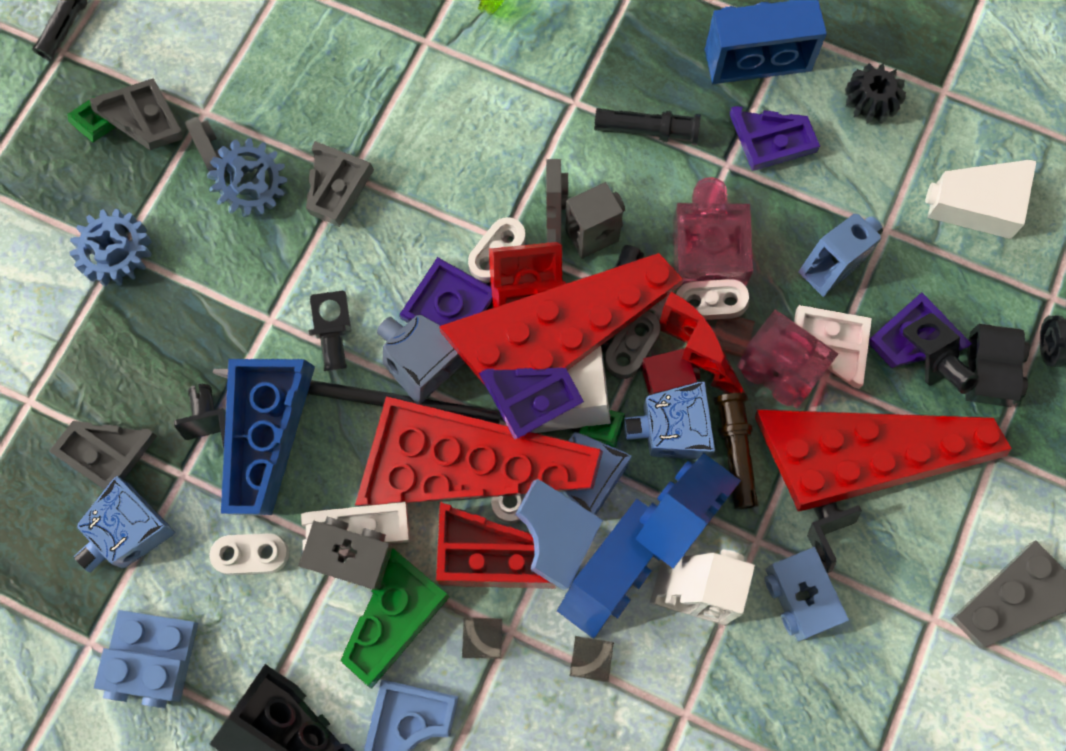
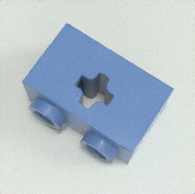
[764,547,849,641]

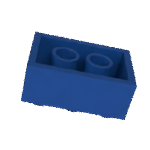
[705,0,827,84]

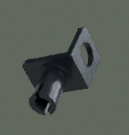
[308,291,351,371]
[903,313,979,394]
[174,384,226,448]
[807,502,862,573]

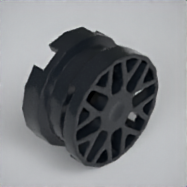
[1039,315,1066,367]

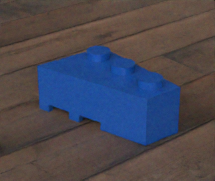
[635,453,741,569]
[557,499,661,639]

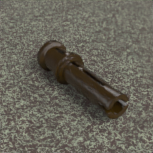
[714,393,759,509]

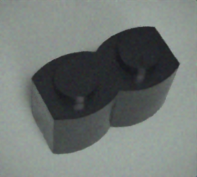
[965,324,1030,407]

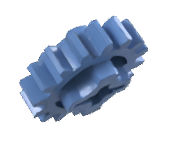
[207,138,287,217]
[69,209,152,286]

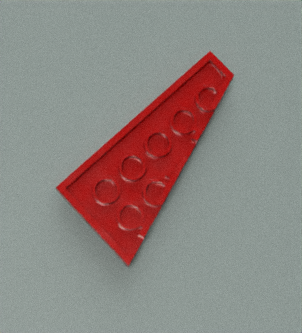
[439,253,683,385]
[355,396,603,507]
[755,410,1012,512]

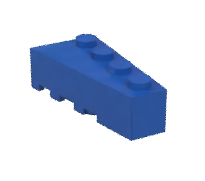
[221,359,315,515]

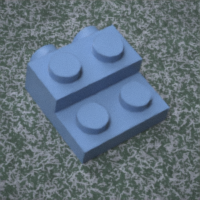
[93,610,198,708]

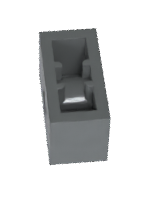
[565,182,625,259]
[298,517,393,591]

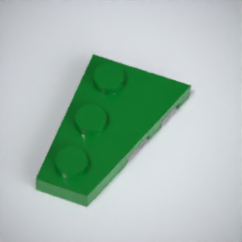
[340,548,450,689]

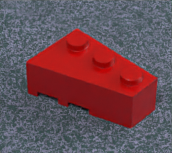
[436,502,556,589]

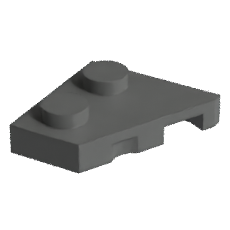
[89,78,183,150]
[306,141,374,227]
[546,159,568,244]
[49,421,157,490]

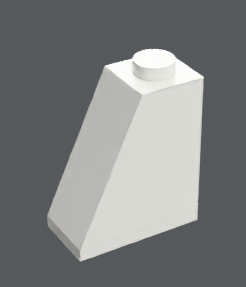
[925,160,1036,239]
[530,346,611,433]

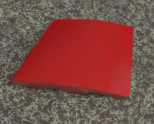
[489,242,567,308]
[660,292,745,394]

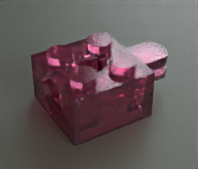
[673,177,753,287]
[737,309,839,409]

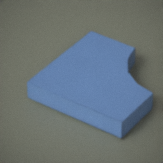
[515,479,603,590]
[364,679,459,751]

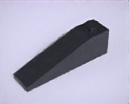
[209,664,354,751]

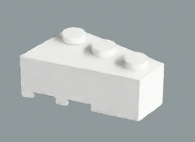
[650,550,755,626]

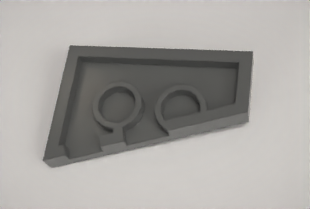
[951,541,1066,648]

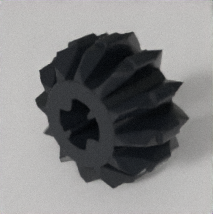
[845,63,906,124]

